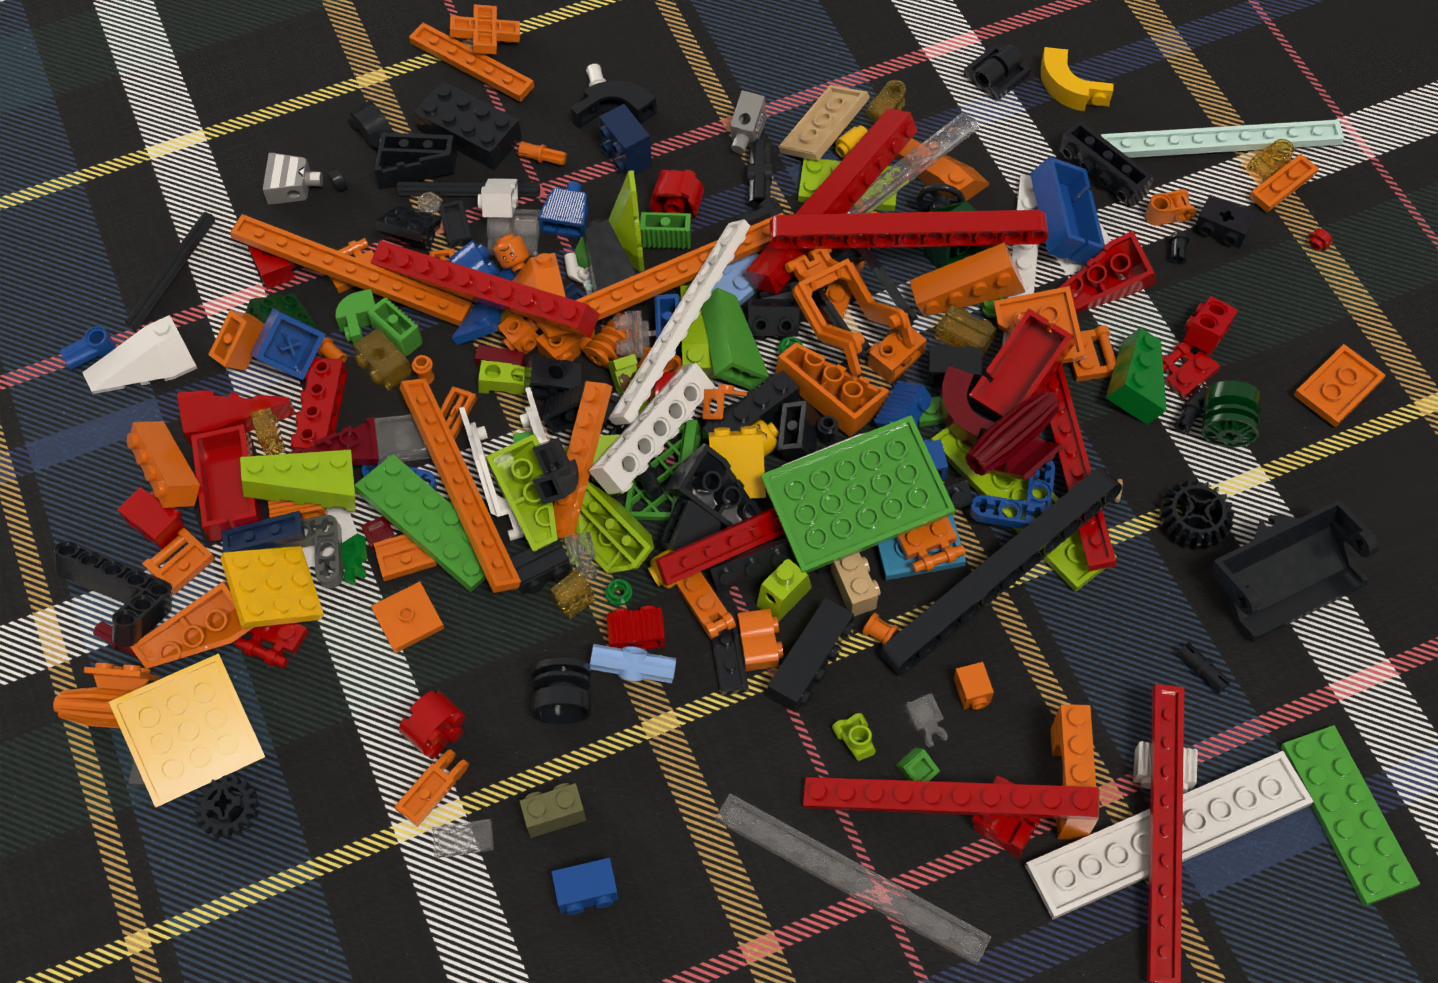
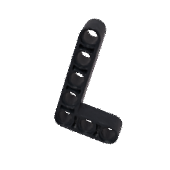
[54,541,172,647]

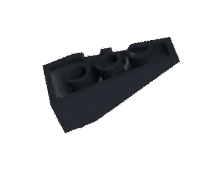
[665,444,762,548]

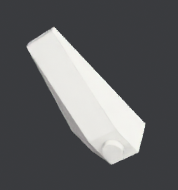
[82,315,197,394]

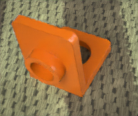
[702,385,747,420]

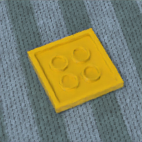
[220,546,324,629]

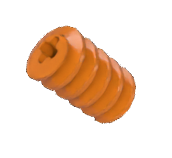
[583,313,637,369]

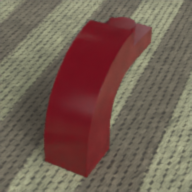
[939,366,995,447]

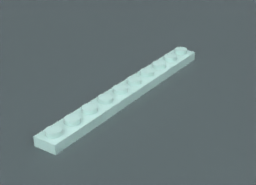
[1101,120,1344,158]

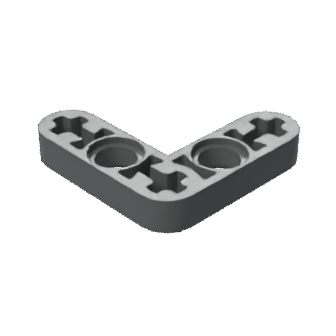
[267,515,344,588]

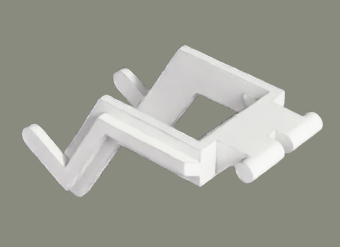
[459,387,547,541]

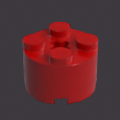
[650,170,704,222]
[399,690,465,759]

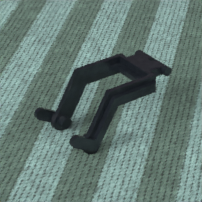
[809,248,918,359]

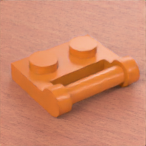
[1070,325,1116,382]
[142,528,215,595]

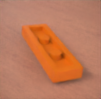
[1249,154,1319,213]

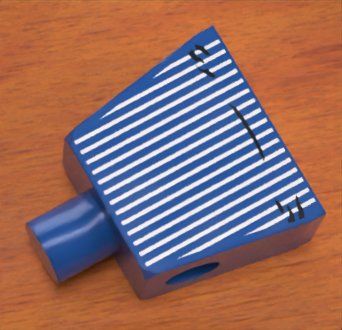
[538,181,589,238]

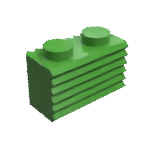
[640,212,692,249]
[367,298,423,356]

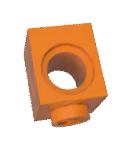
[953,662,994,710]

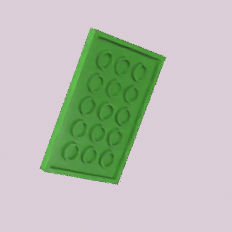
[761,415,956,573]

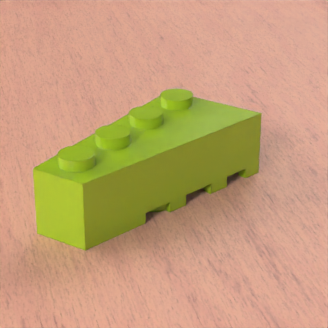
[240,450,356,512]

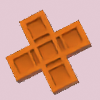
[450,4,520,55]

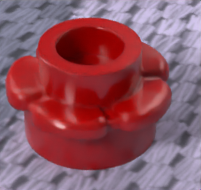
[1309,228,1333,251]

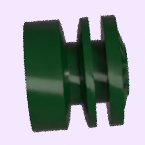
[1202,381,1261,447]

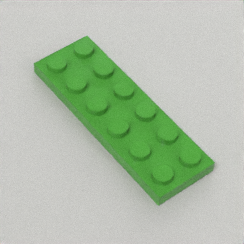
[354,454,509,592]
[1280,725,1420,907]

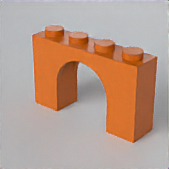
[1051,705,1098,840]

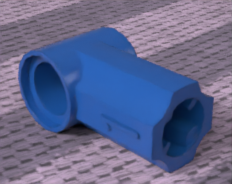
[60,326,116,370]

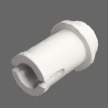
[586,64,606,87]

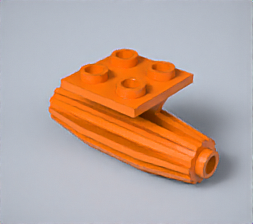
[53,663,160,728]

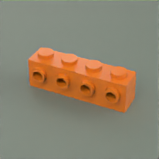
[127,421,200,508]

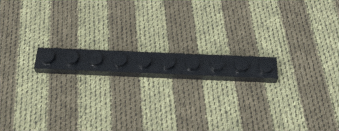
[709,476,973,592]

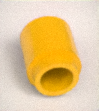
[835,125,868,158]

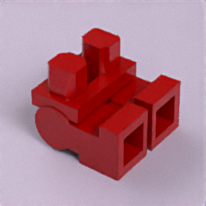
[972,776,1041,858]

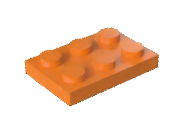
[1294,344,1386,428]

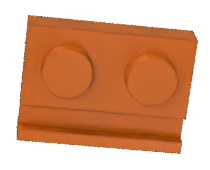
[373,534,437,582]

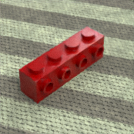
[291,358,348,450]

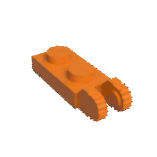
[395,749,469,827]

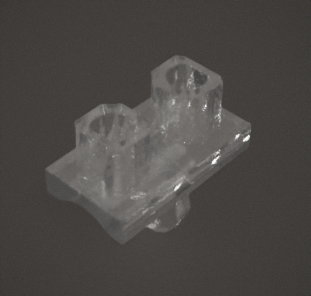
[614,311,656,358]

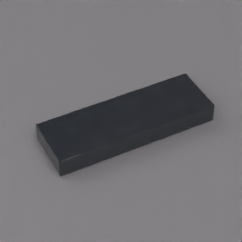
[711,612,749,696]

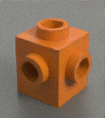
[498,313,539,355]

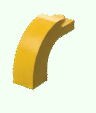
[1041,47,1113,111]

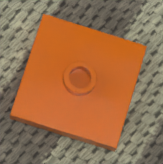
[371,582,445,653]

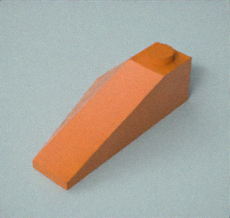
[896,138,989,201]
[512,253,573,337]
[130,581,255,669]

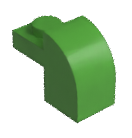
[336,289,376,350]

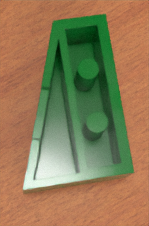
[1106,327,1167,425]

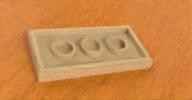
[778,85,870,161]

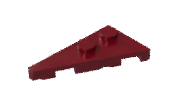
[289,417,379,465]

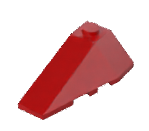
[1059,231,1156,313]
[177,390,295,446]

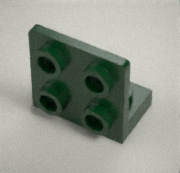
[245,294,317,328]

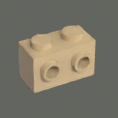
[831,552,880,616]

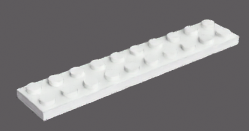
[1025,751,1314,919]

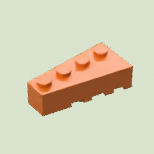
[909,242,1025,317]
[775,343,889,437]

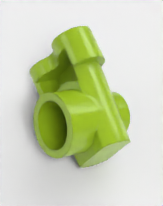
[832,713,876,761]

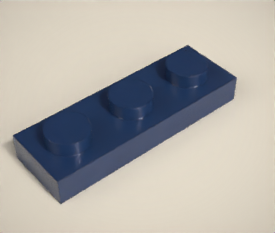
[222,511,305,553]

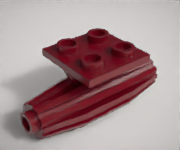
[965,391,1062,480]

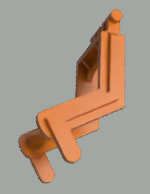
[785,249,916,376]

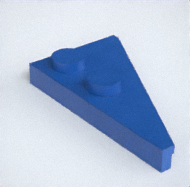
[452,268,515,345]

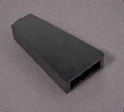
[583,219,648,325]

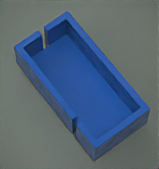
[1030,157,1105,265]

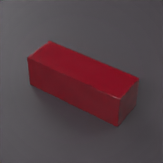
[474,345,526,367]

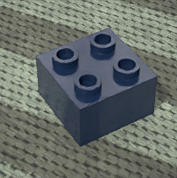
[599,104,652,176]

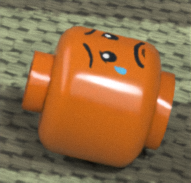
[493,233,530,272]

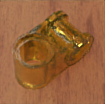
[866,80,906,121]
[1247,139,1294,182]

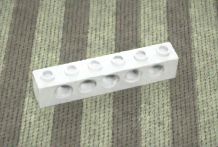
[589,363,715,494]

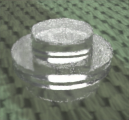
[417,192,441,214]

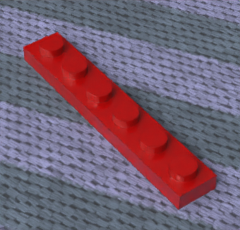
[655,507,785,586]

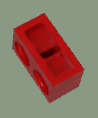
[1183,296,1238,355]

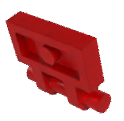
[1162,342,1220,400]
[235,623,309,669]

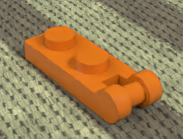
[676,572,736,639]

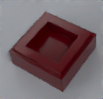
[361,516,396,551]

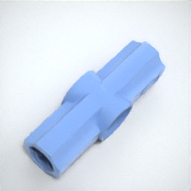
[590,644,676,683]

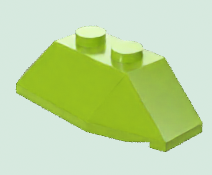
[575,481,654,574]

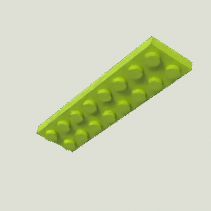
[931,427,1117,592]

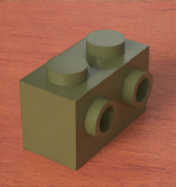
[520,783,586,838]

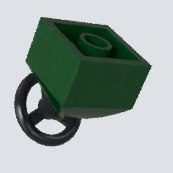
[916,183,981,269]

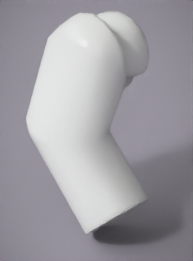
[564,253,591,284]

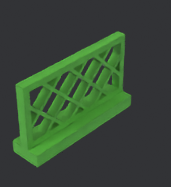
[625,420,702,521]

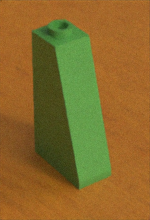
[702,287,769,390]

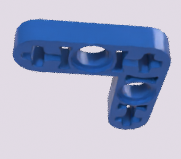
[970,461,1055,529]

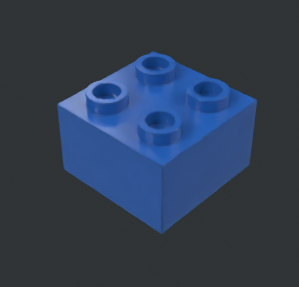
[250,308,326,380]

